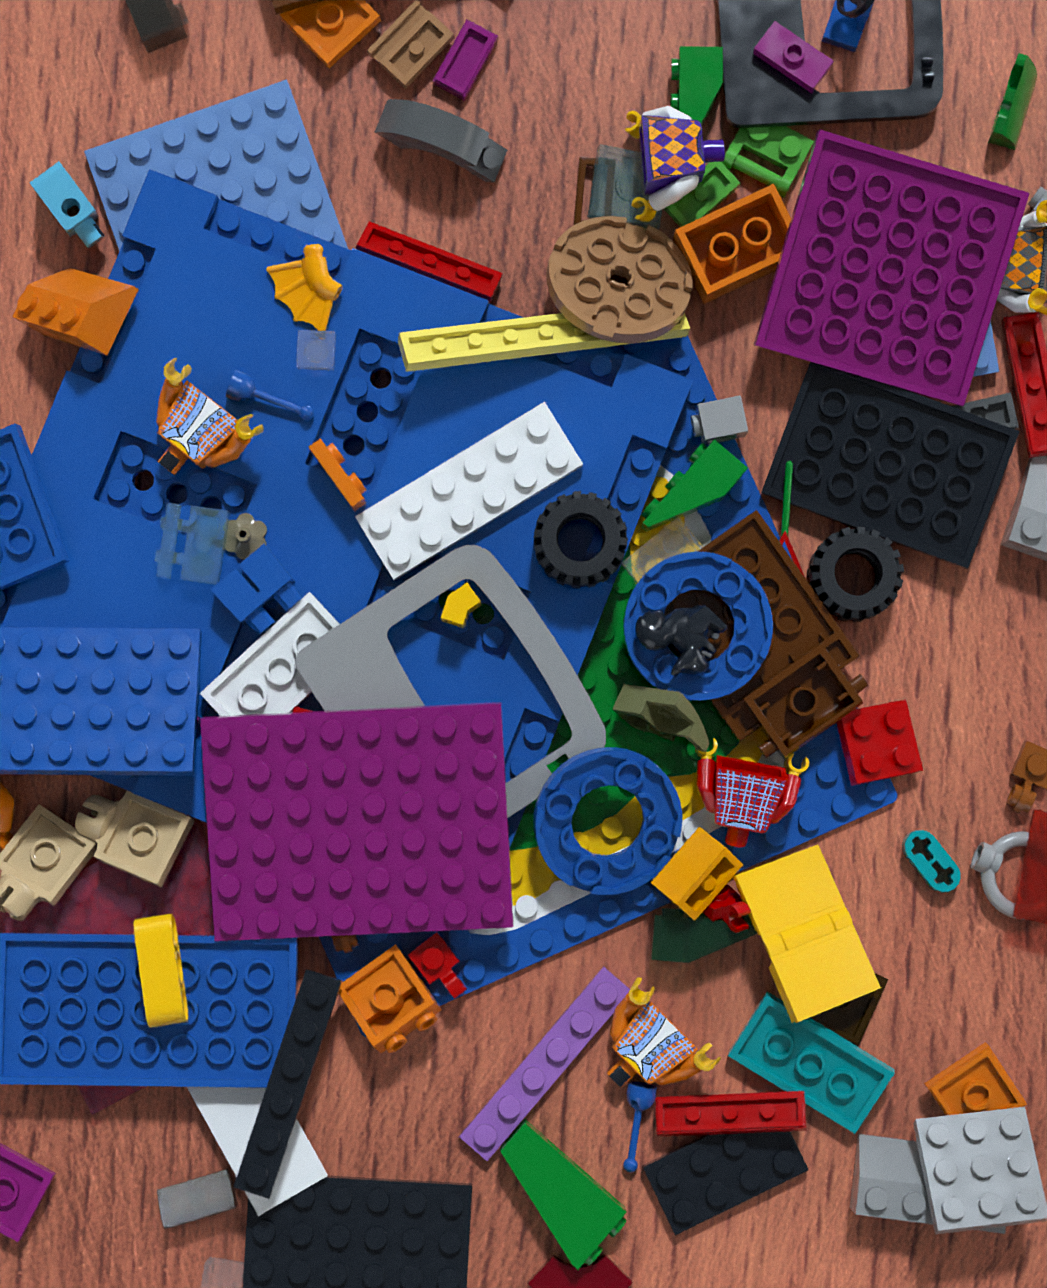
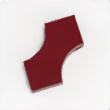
[527,1254,633,1288]

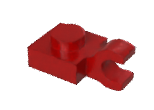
[703,884,751,933]
[408,932,467,998]

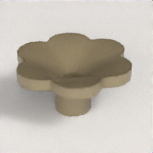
[223,513,267,560]

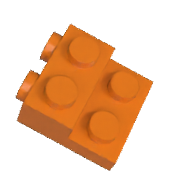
[339,944,442,1053]

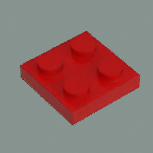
[836,699,923,786]

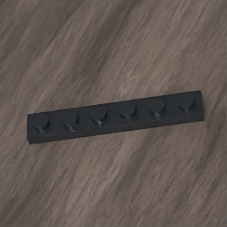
[233,969,343,1199]

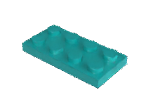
[728,992,895,1134]

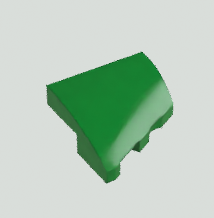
[988,53,1037,150]

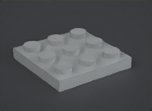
[913,1107,1047,1234]

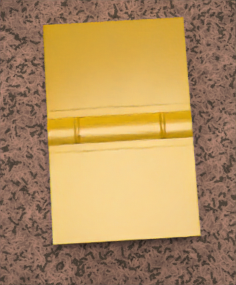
[734,844,881,1023]

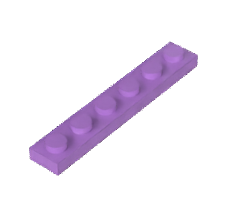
[459,966,630,1161]

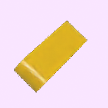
[134,913,188,1028]

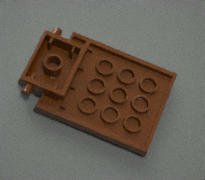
[664,510,868,759]

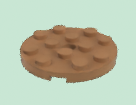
[546,216,693,344]

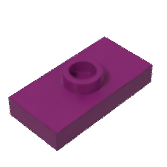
[753,21,834,93]

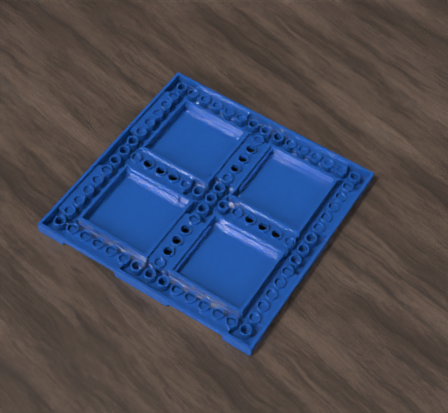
[0,169,693,930]

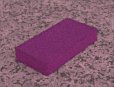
[433,19,498,101]

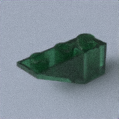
[649,908,757,963]

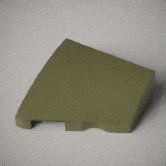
[612,684,709,752]

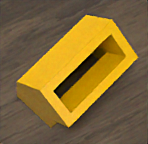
[441,582,481,629]

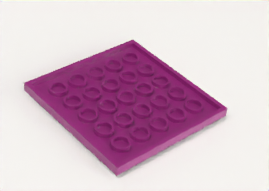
[754,130,1030,406]

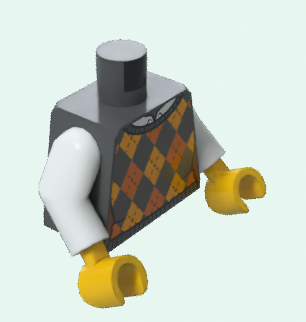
[997,200,1047,315]

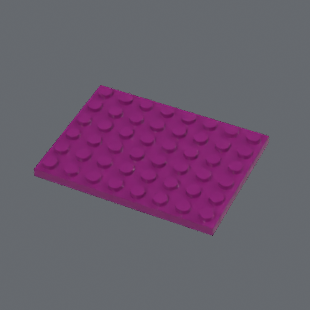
[200,702,514,941]

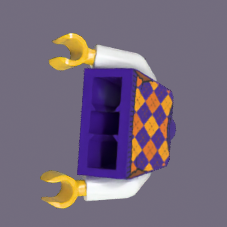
[625,106,725,222]

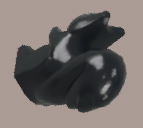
[635,605,727,676]

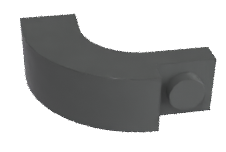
[374,99,507,182]

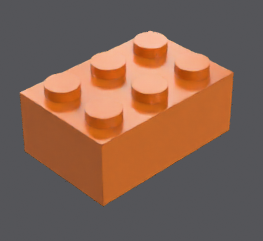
[673,184,791,304]

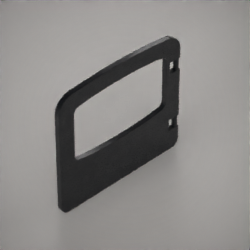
[718,0,944,128]

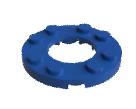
[623,552,773,701]
[533,747,683,895]

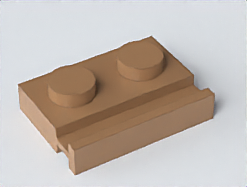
[367,0,455,89]

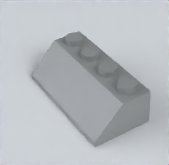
[849,1133,1006,1234]

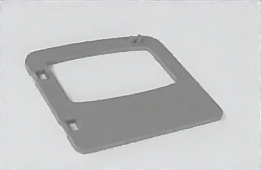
[295,545,606,818]

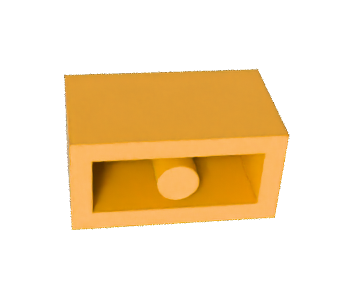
[651,827,743,921]

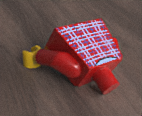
[696,738,809,847]

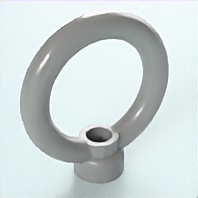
[970,831,1047,920]

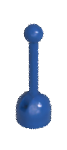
[225,370,314,420]
[623,1081,657,1173]

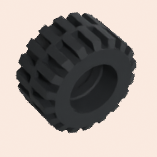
[534,491,628,589]
[807,526,904,622]

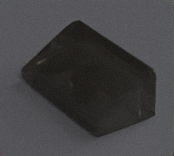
[157,1168,238,1229]

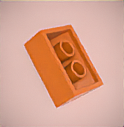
[12,268,139,355]

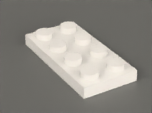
[200,592,339,716]

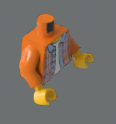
[156,357,264,475]
[607,977,721,1089]

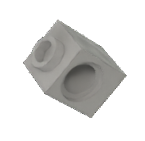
[691,395,748,445]

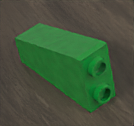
[500,1119,627,1270]

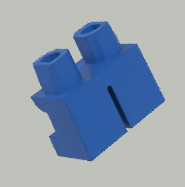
[210,544,302,635]

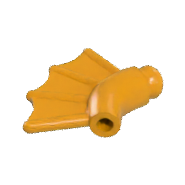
[266,244,343,335]

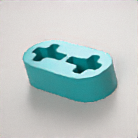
[902,830,961,892]

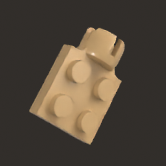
[75,790,195,888]
[0,804,98,921]

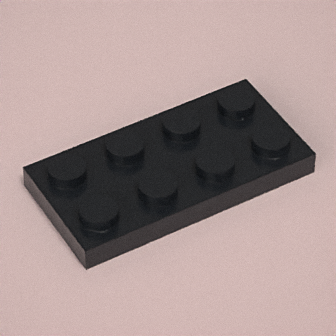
[642,1131,809,1235]

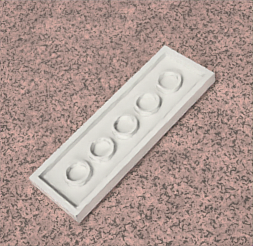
[355,402,583,581]

